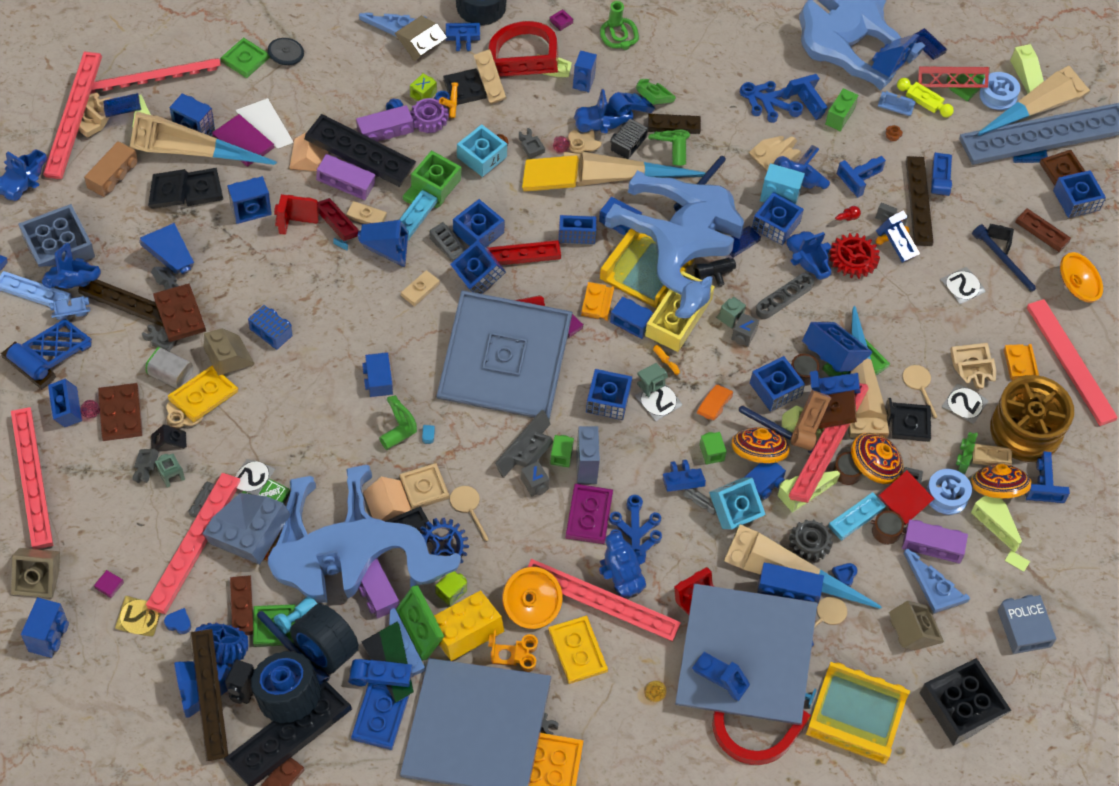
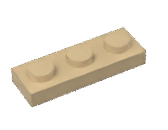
[474,49,507,104]

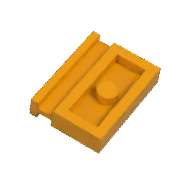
[581,282,614,321]
[1004,344,1039,380]

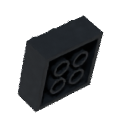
[920,658,1011,746]

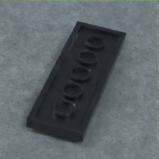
[304,114,416,187]
[224,681,352,786]

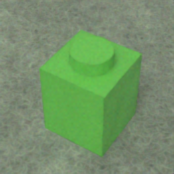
[699,432,727,465]
[550,435,574,468]

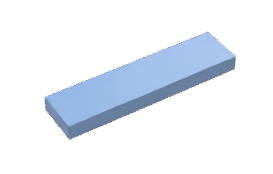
[0,271,72,307]

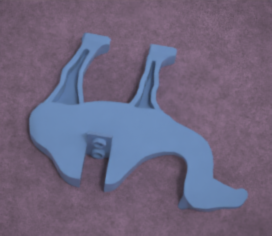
[799,0,925,91]
[605,170,744,318]
[268,465,461,603]

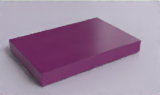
[212,114,275,167]
[565,483,613,545]

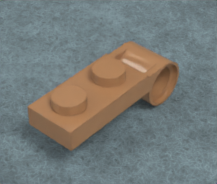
[791,390,831,451]

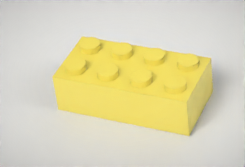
[645,271,715,352]

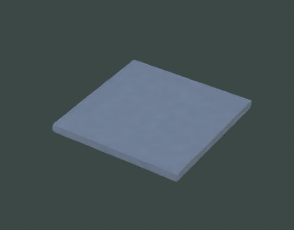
[437,290,573,421]
[675,584,817,725]
[400,658,552,786]

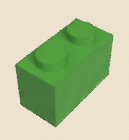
[825,88,859,131]

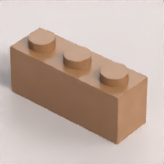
[84,141,138,197]

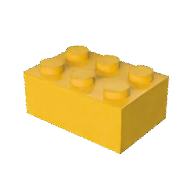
[434,590,504,661]

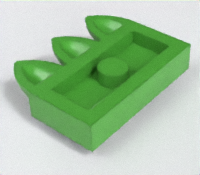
[956,432,978,475]

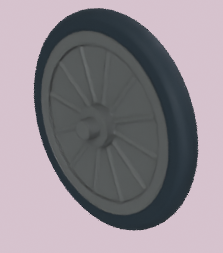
[267,38,304,65]

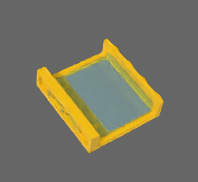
[600,228,695,309]
[805,662,910,764]

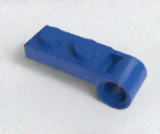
[609,92,655,116]
[931,152,952,196]
[348,659,413,687]

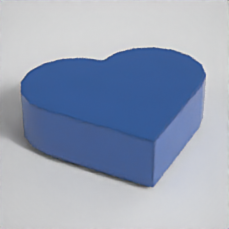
[832,563,858,587]
[164,608,191,634]

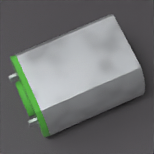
[145,347,193,389]

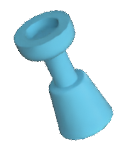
[274,597,317,634]

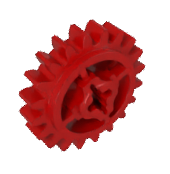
[829,233,880,279]

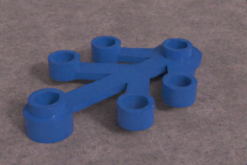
[739,81,803,123]
[609,495,662,559]

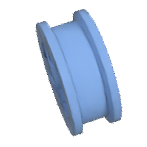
[979,72,1020,111]
[926,469,972,515]

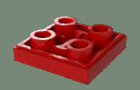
[878,470,934,525]

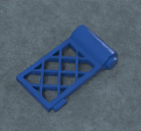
[6,319,92,380]

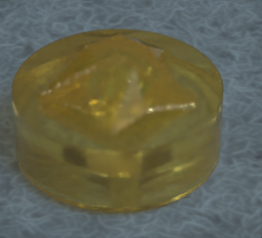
[644,681,666,702]

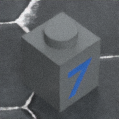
[731,313,760,347]
[521,461,550,497]

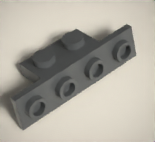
[495,410,553,477]

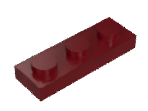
[318,198,359,241]

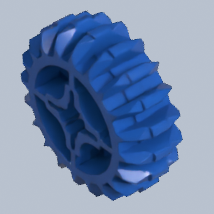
[420,518,469,563]
[195,622,249,665]

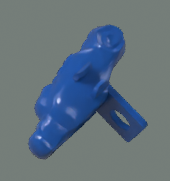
[574,89,633,133]
[774,145,830,189]
[0,149,47,201]
[786,231,832,280]
[42,243,101,289]
[599,532,646,598]

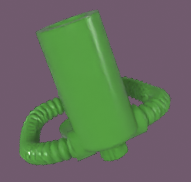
[600,1,639,50]
[648,130,690,165]
[379,395,417,450]

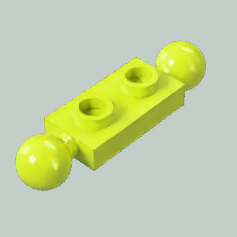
[897,78,954,117]

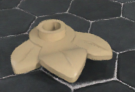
[568,130,602,154]
[166,401,204,429]

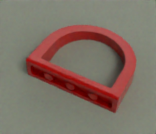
[489,21,558,77]
[712,710,811,765]

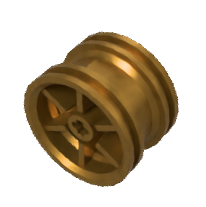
[990,375,1074,462]

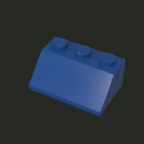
[871,34,919,77]
[802,322,872,372]
[757,562,824,606]

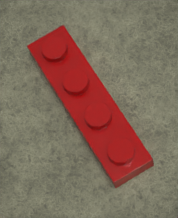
[487,240,561,265]

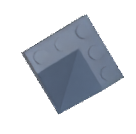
[18,204,95,267]
[202,493,291,565]

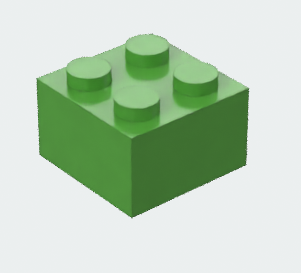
[411,150,462,204]

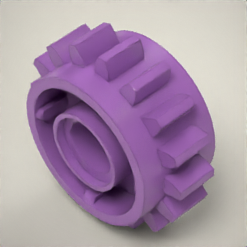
[410,98,448,133]

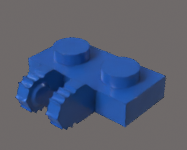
[446,23,480,51]
[663,460,706,492]

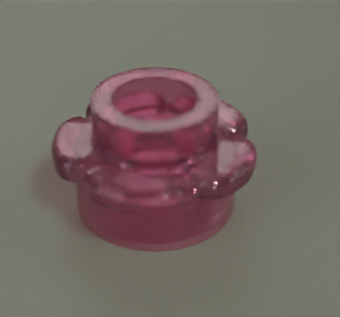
[553,136,570,153]
[80,400,100,418]

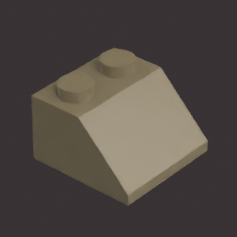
[395,15,447,61]
[203,328,254,376]
[11,548,60,598]
[889,601,944,651]

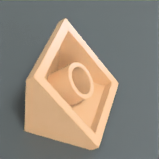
[290,132,329,171]
[363,476,412,521]

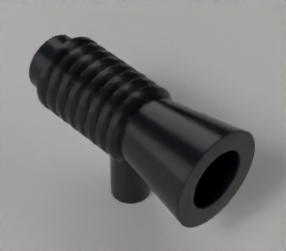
[693,257,736,286]

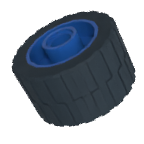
[456,0,507,25]
[290,604,359,674]
[250,651,321,723]

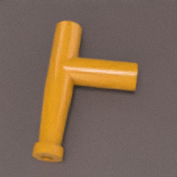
[439,82,458,118]

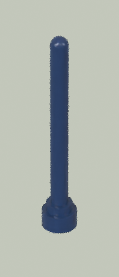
[673,156,726,212]
[972,224,1036,292]
[739,406,817,455]
[257,611,330,685]

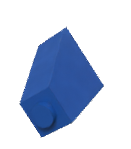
[358,220,409,267]
[139,223,194,274]
[174,661,231,718]

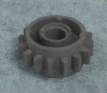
[789,519,833,562]

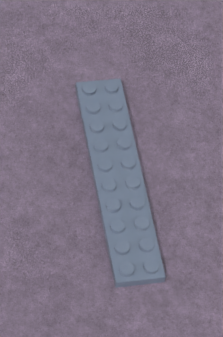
[959,103,1119,165]

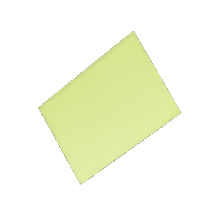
[1005,551,1030,572]

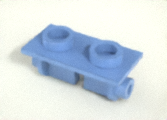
[878,91,916,116]
[50,296,91,320]

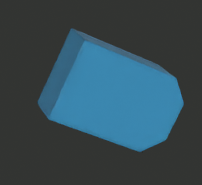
[422,425,435,444]

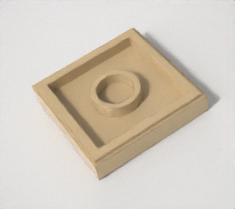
[399,463,449,509]

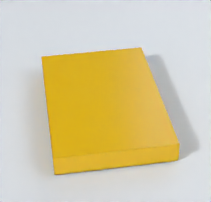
[522,155,579,191]
[168,365,238,422]
[548,615,608,684]

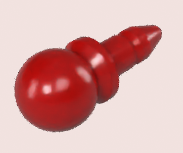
[835,206,861,221]

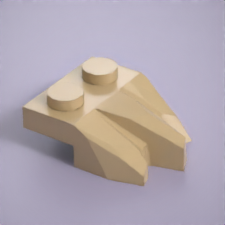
[78,92,115,138]
[749,136,802,171]
[950,343,996,389]

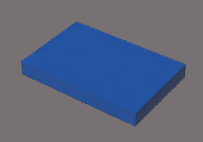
[351,683,410,750]

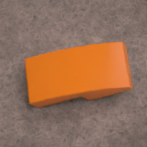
[697,384,733,421]

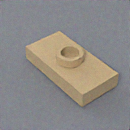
[346,201,387,224]
[401,270,440,307]
[972,444,1012,466]

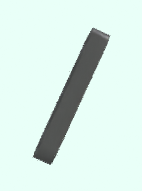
[756,273,814,319]

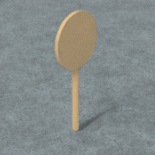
[903,365,937,418]
[450,486,489,541]
[814,597,847,628]

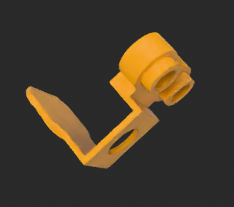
[488,629,538,672]

